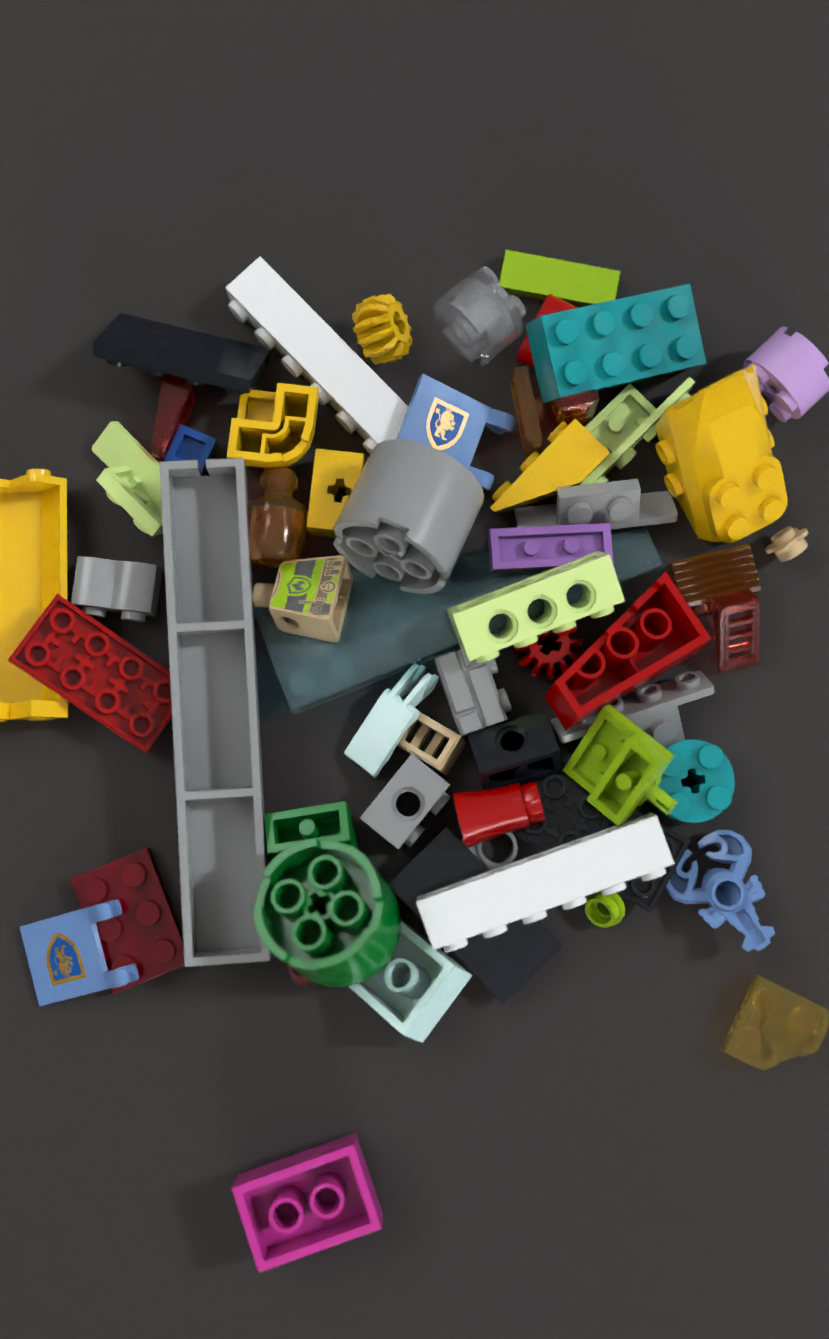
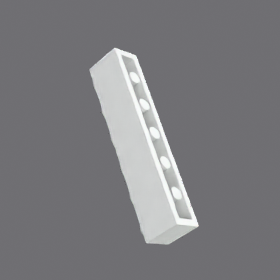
[225,256,408,454]
[416,813,675,953]

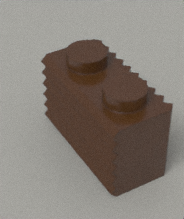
[665,544,761,616]

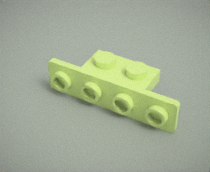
[580,377,695,485]
[92,421,163,537]

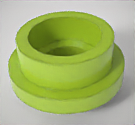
[585,891,626,928]

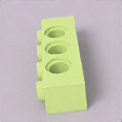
[446,551,625,663]

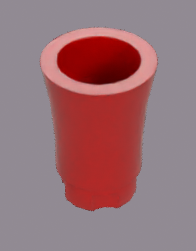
[453,781,546,849]

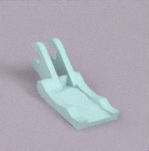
[344,663,438,779]

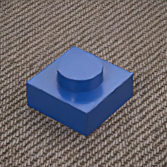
[164,424,219,476]

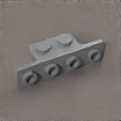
[514,479,678,530]
[551,671,715,747]

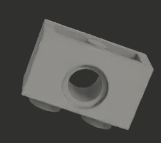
[360,754,451,849]

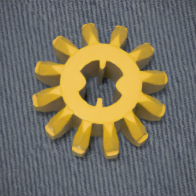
[352,294,413,364]

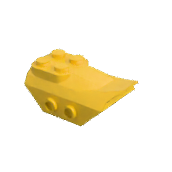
[655,364,788,543]

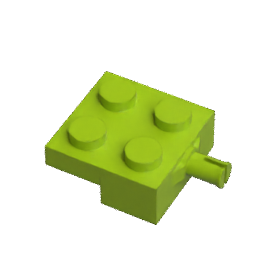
[562,705,678,827]

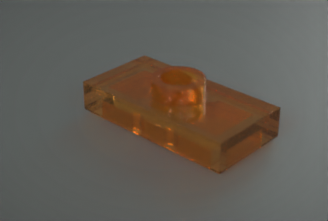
[510,365,544,455]

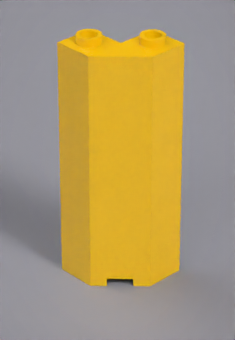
[0,469,68,722]

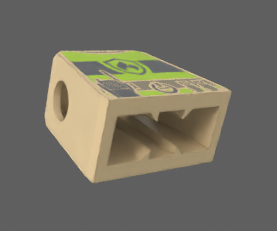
[253,555,354,643]

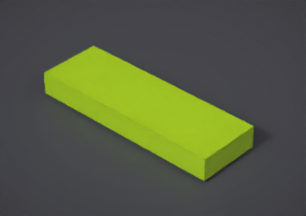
[498,250,621,307]

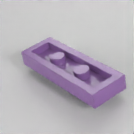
[487,523,613,572]

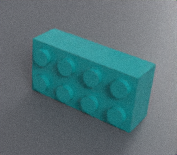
[525,283,707,404]

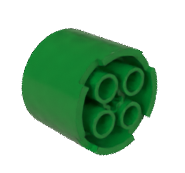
[253,838,401,987]

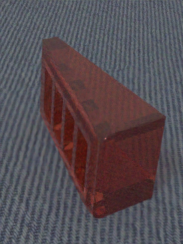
[151,374,198,462]
[545,389,599,433]
[710,589,760,673]

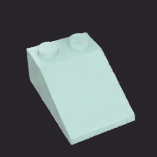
[348,919,472,1043]

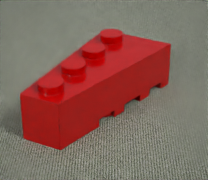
[544,571,712,730]

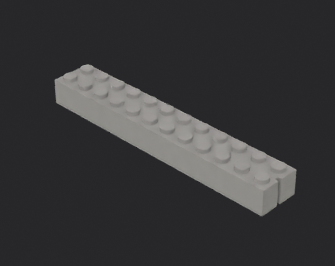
[159,458,272,967]

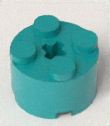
[648,740,735,823]

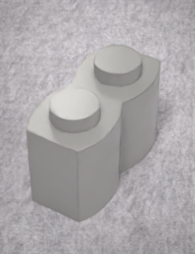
[71,556,163,622]

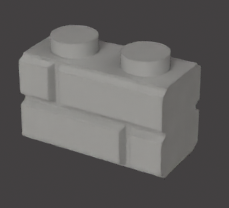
[434,649,512,737]

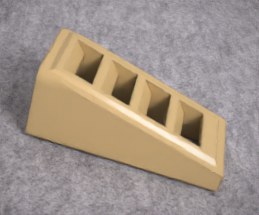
[397,712,466,776]

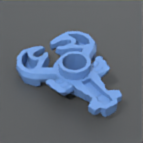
[665,830,775,952]

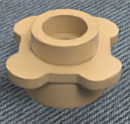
[765,526,809,562]

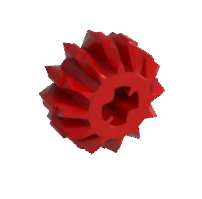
[513,611,582,680]

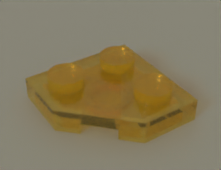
[721,974,829,1071]

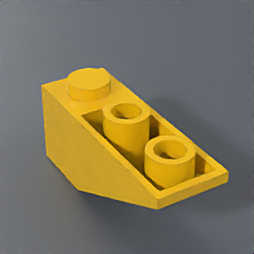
[490,419,611,514]

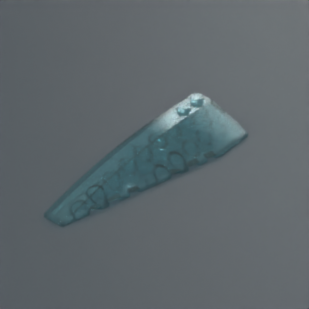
[253,529,663,714]

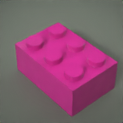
[231,1133,383,1273]

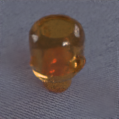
[248,467,308,568]

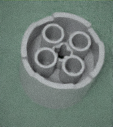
[333,439,484,594]

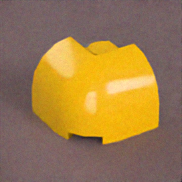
[227,383,319,469]

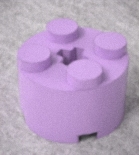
[744,326,829,423]

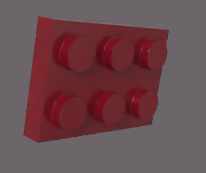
[70,847,185,994]

